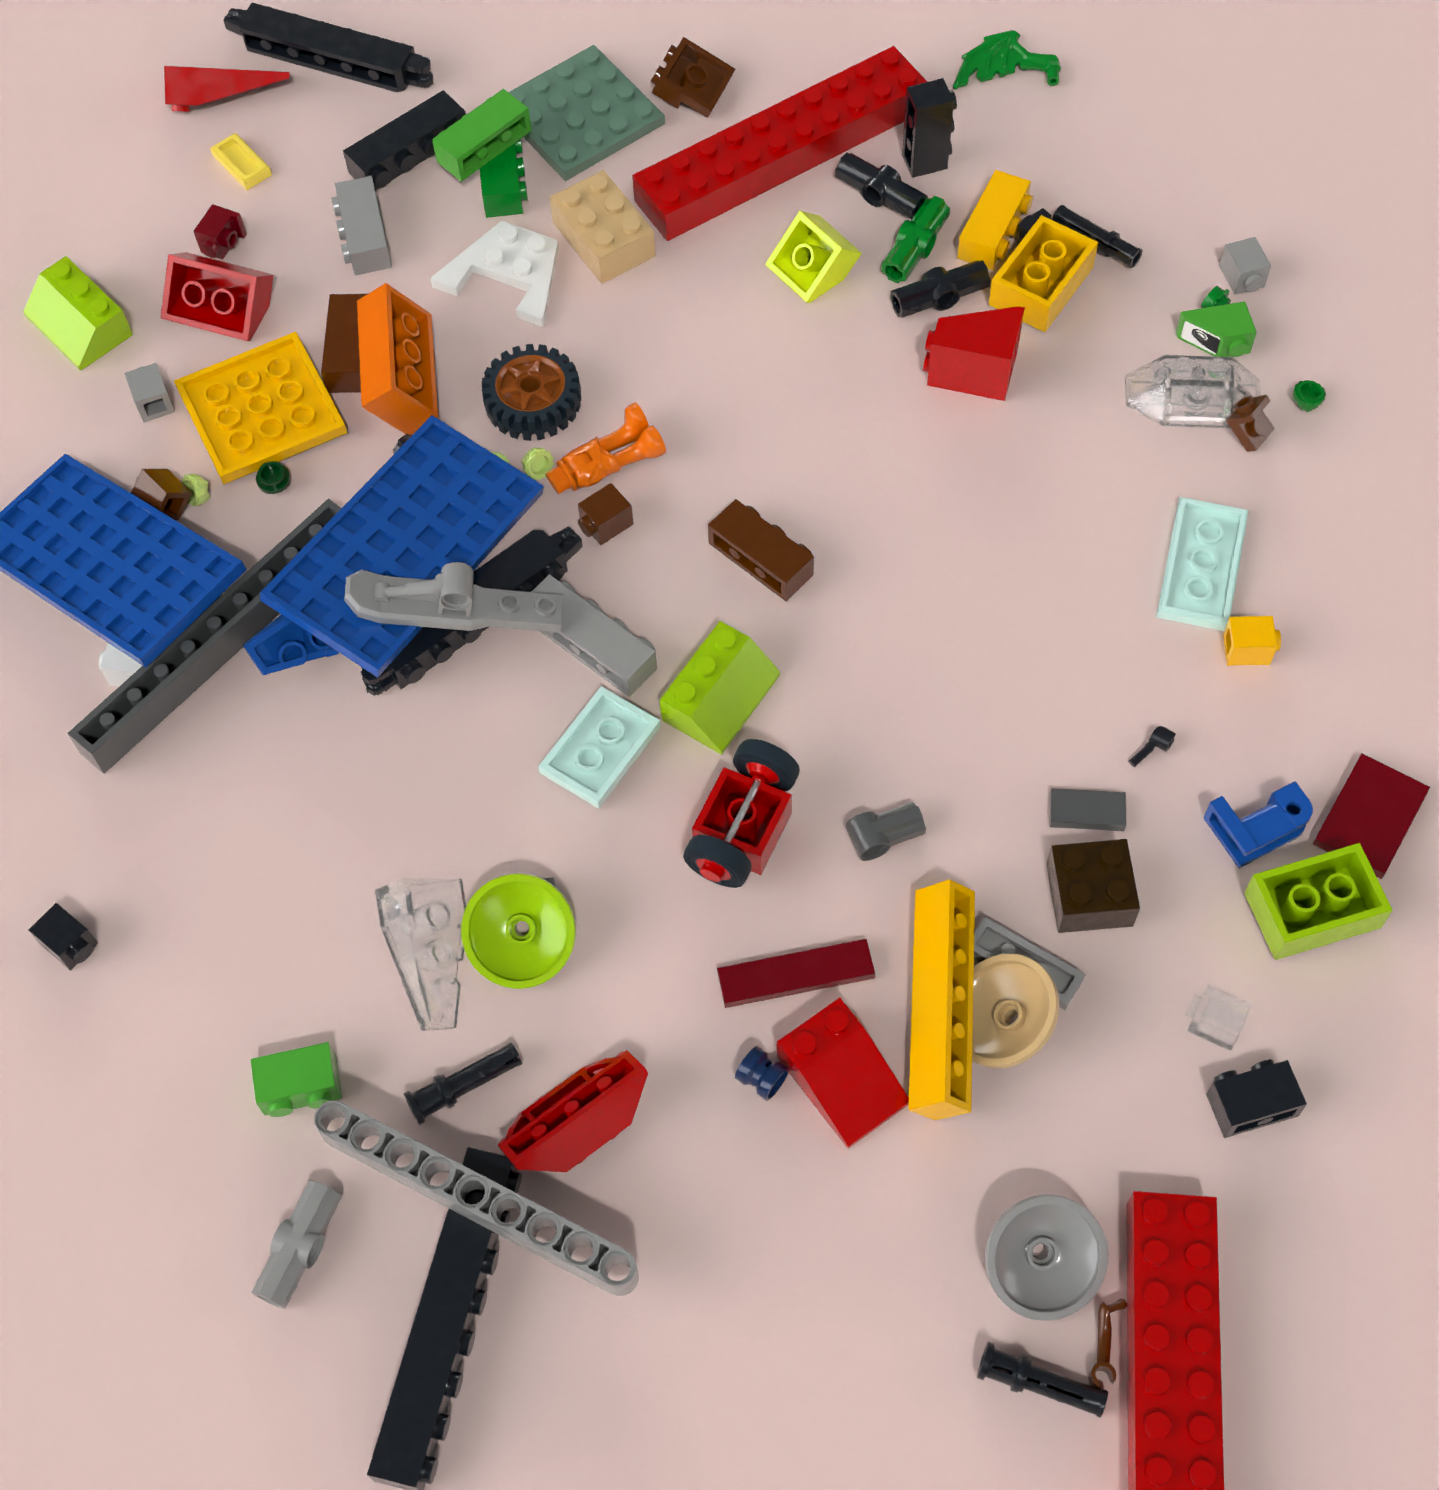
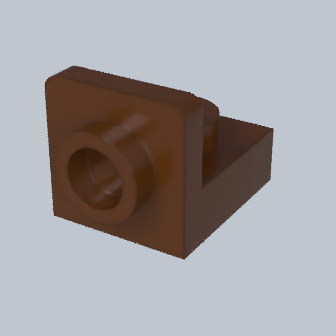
[1226,395,1275,452]

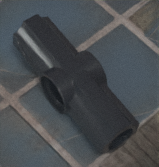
[835,152,928,220]
[890,260,991,318]

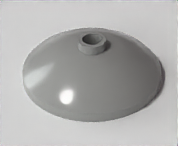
[985,1194,1108,1320]

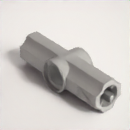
[251,1180,342,1309]

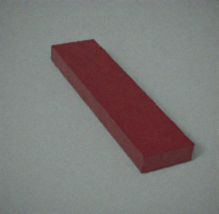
[717,939,875,1008]

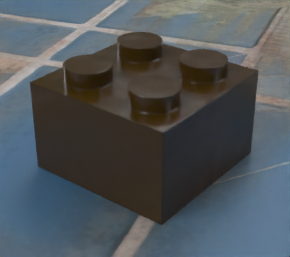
[1046,839,1140,933]

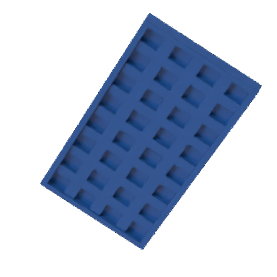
[260,415,544,678]
[0,454,247,668]

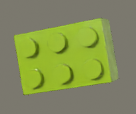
[1244,843,1393,960]

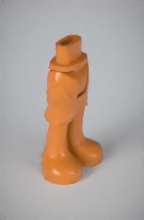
[545,402,666,495]

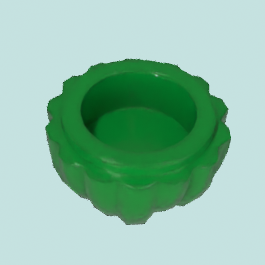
[1293,380,1326,412]

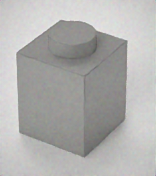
[1219,237,1271,295]
[124,363,175,423]

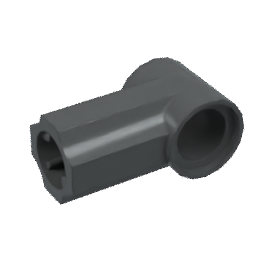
[845,802,926,861]

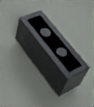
[902,78,957,178]

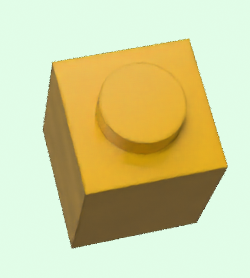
[1223,616,1281,666]

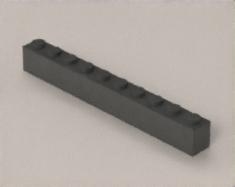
[67,499,341,774]

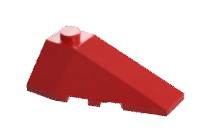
[164,66,290,112]

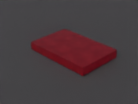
[1313,753,1430,879]

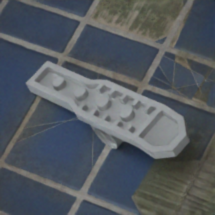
[344,562,563,633]

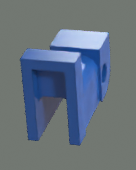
[1204,781,1313,868]

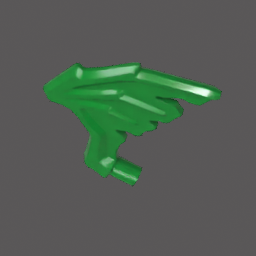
[953,30,1061,89]

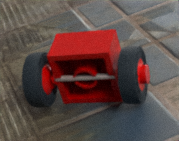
[683,739,800,888]

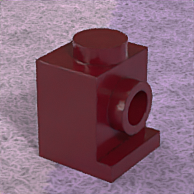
[193,204,247,260]

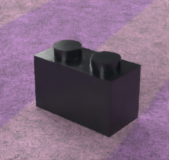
[1206,1059,1307,1138]

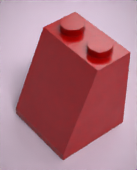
[923,306,1025,401]

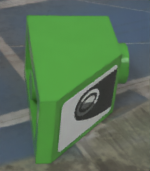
[1176,302,1257,358]

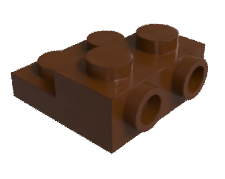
[650,37,736,118]

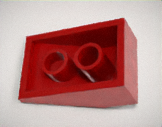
[777,997,909,1149]

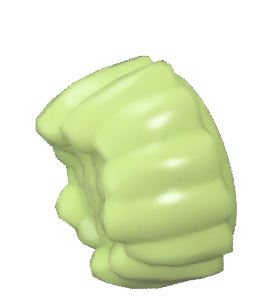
[522,447,554,480]
[182,474,210,506]

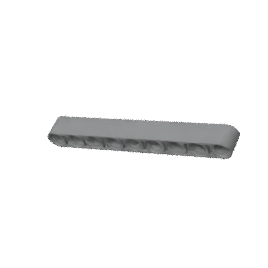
[314,1100,639,1296]

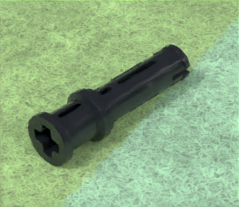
[403,1042,522,1125]
[976,1342,1108,1418]

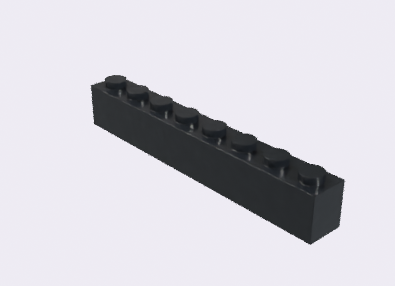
[367,1147,522,1490]

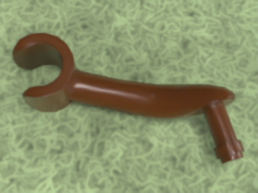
[1088,1299,1127,1389]

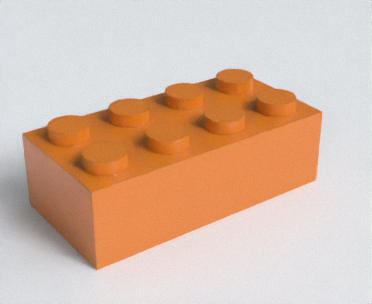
[357,283,438,435]

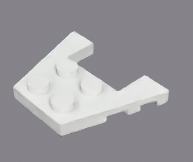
[430,221,559,327]

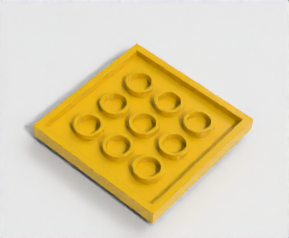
[174,331,348,485]

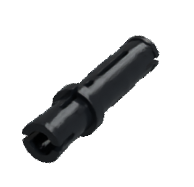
[1052,205,1143,268]

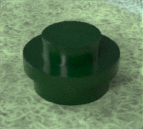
[256,461,290,494]

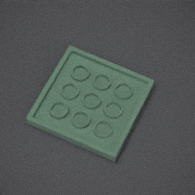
[509,45,665,181]

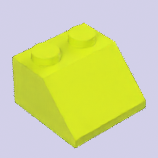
[765,211,862,303]

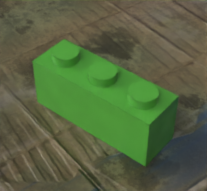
[432,89,532,182]

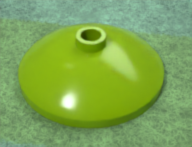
[461,873,576,989]

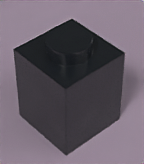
[28,903,98,971]

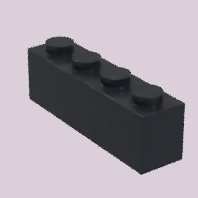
[343,90,466,190]

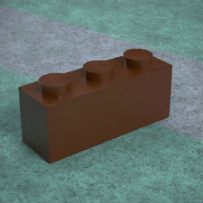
[321,294,367,393]
[708,499,814,602]

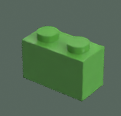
[250,1042,342,1117]

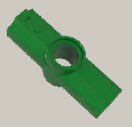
[881,196,950,283]

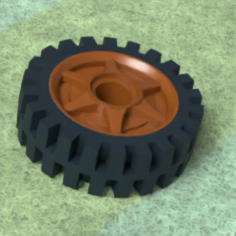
[482,344,581,441]

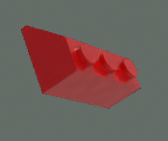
[160,252,274,341]

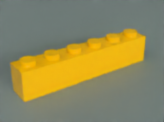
[909,879,975,1121]

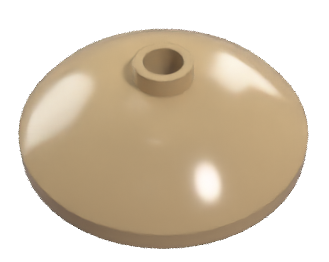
[972,954,1059,1069]

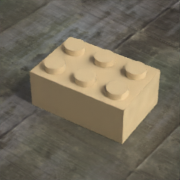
[549,170,656,284]

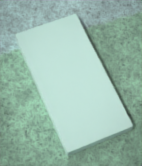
[1156,497,1249,631]

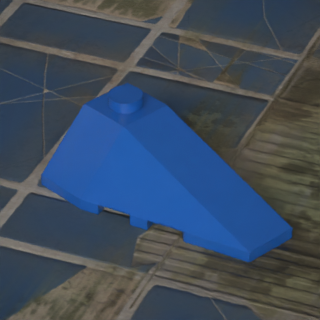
[242,615,339,675]

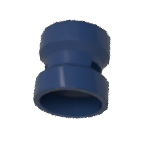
[735,1046,789,1101]

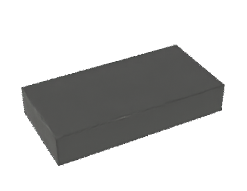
[1050,788,1126,831]

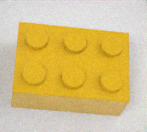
[989,215,1098,332]

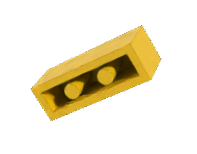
[957,169,1033,270]

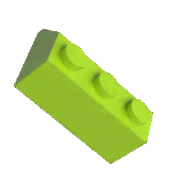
[23,256,133,371]
[660,621,780,755]

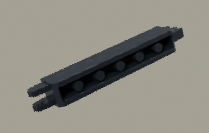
[223,3,434,93]
[360,527,583,696]

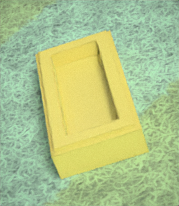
[210,133,272,191]

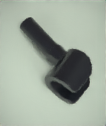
[1129,726,1176,767]

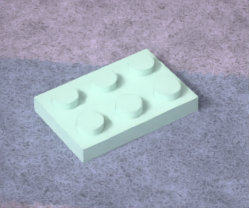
[538,686,661,809]

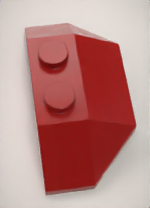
[498,1050,648,1172]

